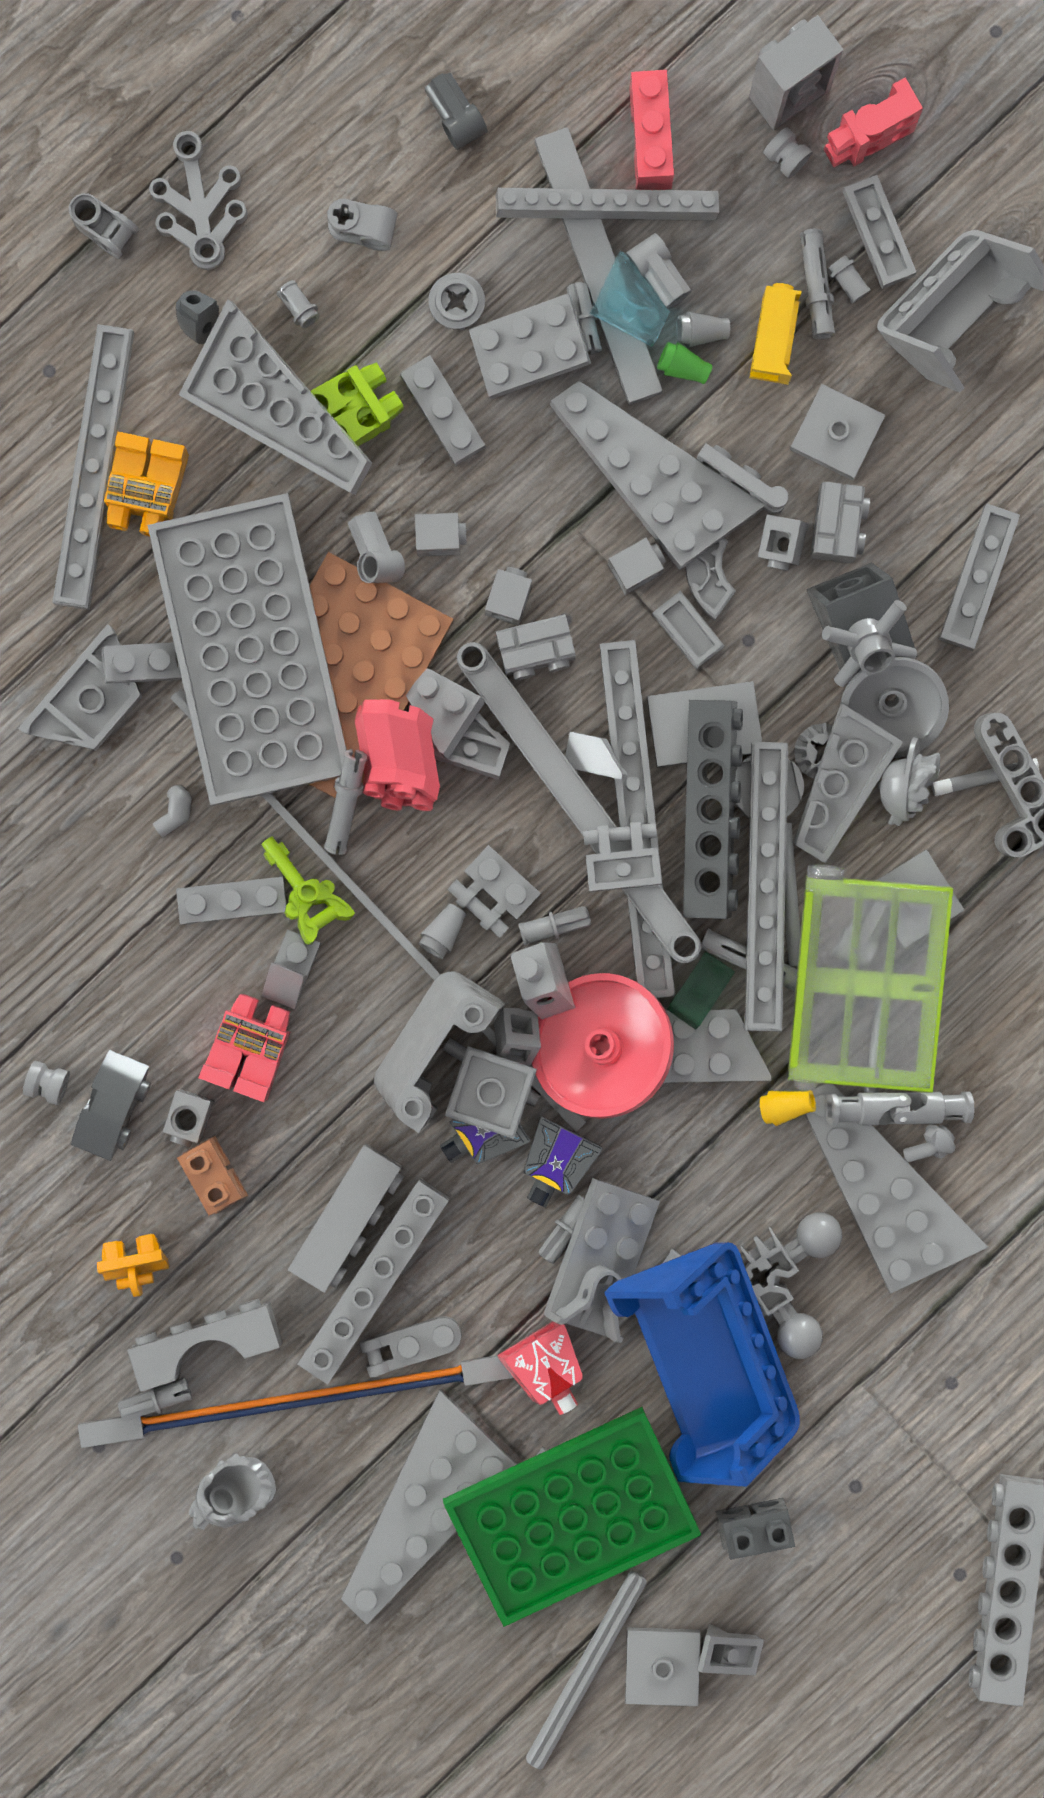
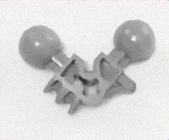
[740,1212,842,1359]

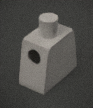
[511,942,575,1019]

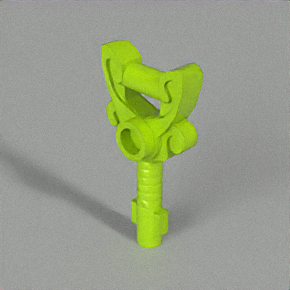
[261,836,355,945]

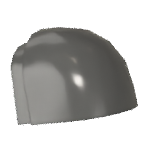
[176,290,219,344]

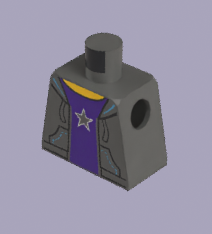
[523,1115,603,1208]
[440,1119,531,1165]

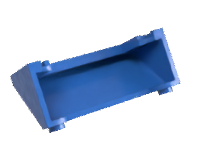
[604,1242,800,1487]

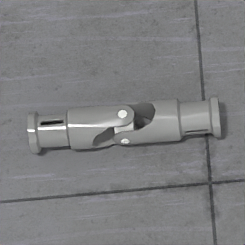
[825,1091,974,1125]

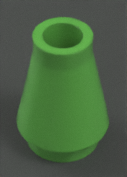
[657,342,712,384]

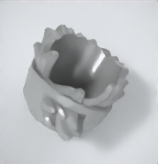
[878,737,941,826]
[188,1453,276,1530]

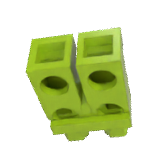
[311,362,404,446]

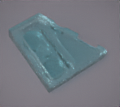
[590,251,670,347]

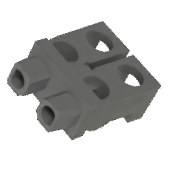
[715,1498,795,1560]

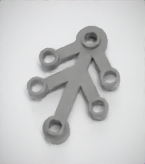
[149,131,248,270]

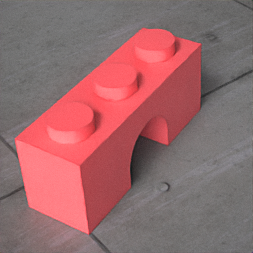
[630,70,674,190]

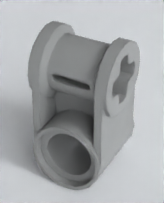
[69,193,140,259]
[327,199,398,251]

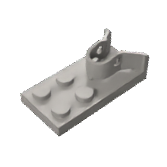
[543,1178,660,1343]

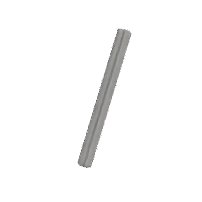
[526,1571,646,1770]

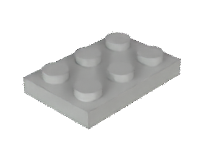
[469,293,591,399]

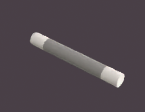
[931,758,1039,796]

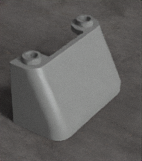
[374,971,506,1133]

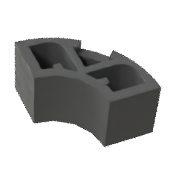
[71,1050,151,1161]

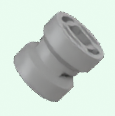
[763,127,813,179]
[23,1061,70,1105]

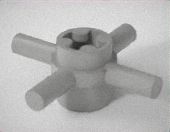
[822,600,917,687]

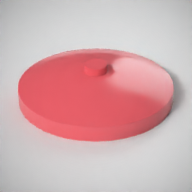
[532,973,674,1119]

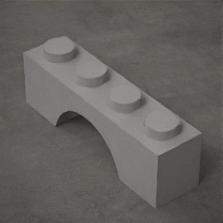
[127,1299,283,1392]

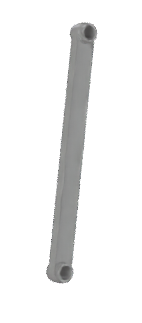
[457,642,701,964]

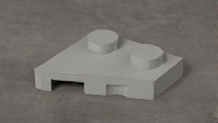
[433,713,510,780]

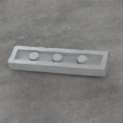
[938,503,1020,651]

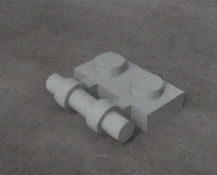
[583,821,662,892]
[447,845,541,938]

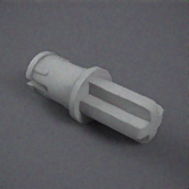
[567,282,602,355]
[518,906,591,946]
[539,1195,585,1264]
[118,1378,192,1421]

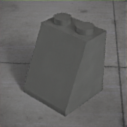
[806,562,918,672]

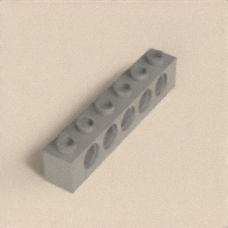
[297,1178,450,1385]
[969,1474,1044,1707]

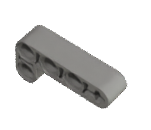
[974,713,1044,857]

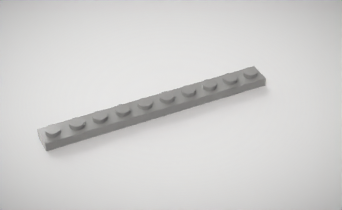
[599,640,675,998]

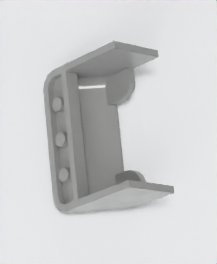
[877,230,1044,393]

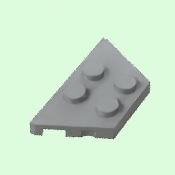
[18,624,142,751]
[663,1009,771,1083]

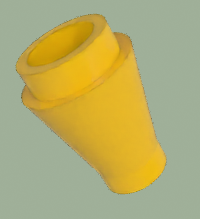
[760,1090,816,1126]

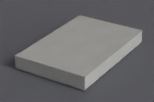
[647,681,762,768]

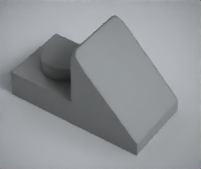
[262,929,322,1009]
[698,1624,764,1675]

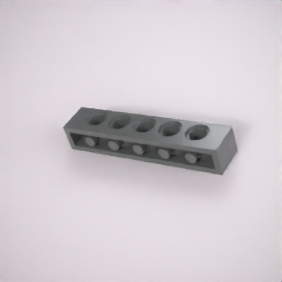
[683,700,743,919]

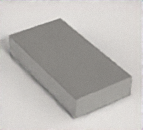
[652,591,725,670]

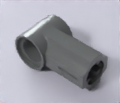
[425,72,488,150]

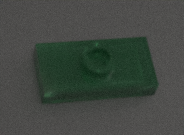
[667,952,735,1030]

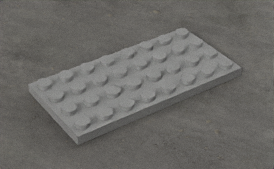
[147,493,347,806]

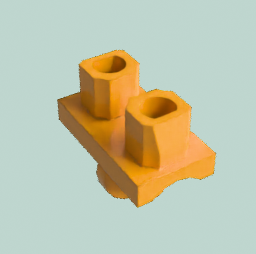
[97,1234,169,1297]

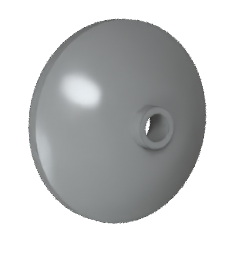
[840,657,949,758]

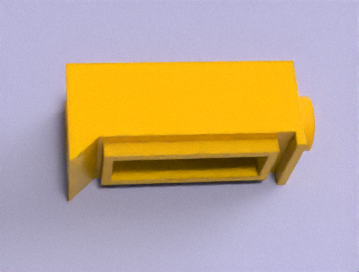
[749,283,802,385]

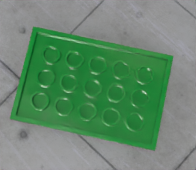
[443,1407,701,1627]

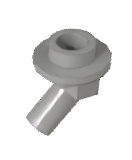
[903,1124,956,1162]

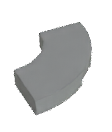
[685,538,736,621]

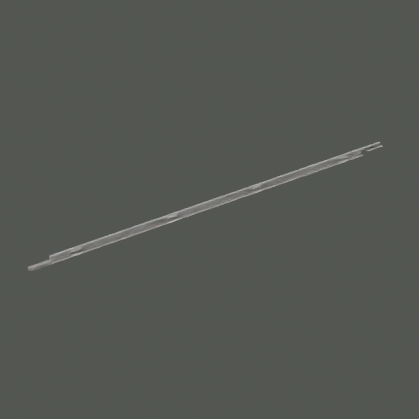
[170,689,586,1132]

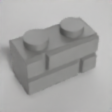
[810,482,870,564]
[496,614,576,680]

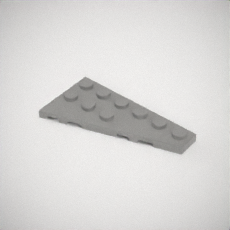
[178,300,372,495]
[550,381,765,571]
[805,1083,988,1293]
[341,1389,518,1625]

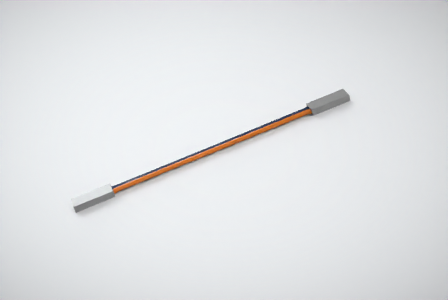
[78,1355,514,1448]

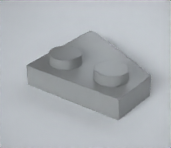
[406,668,485,759]

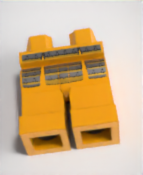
[104,431,189,537]

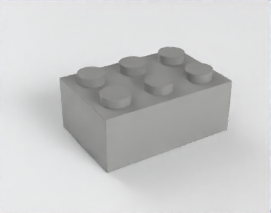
[749,15,844,131]

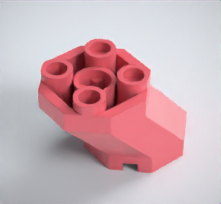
[355,700,440,811]

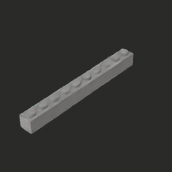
[495,188,719,220]

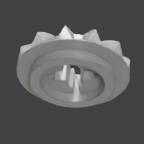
[429,273,485,330]
[794,723,833,779]

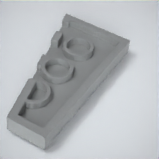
[793,703,903,863]

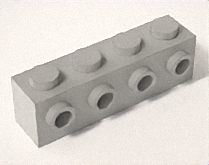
[288,1143,404,1293]

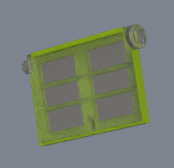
[788,864,953,1092]

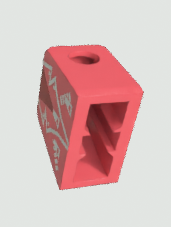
[497,1321,583,1415]

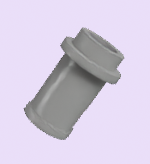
[829,255,871,304]
[277,280,319,328]

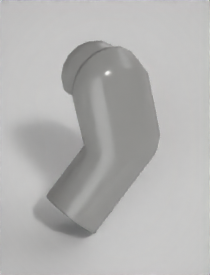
[153,785,192,838]

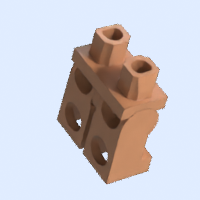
[177,1136,248,1216]

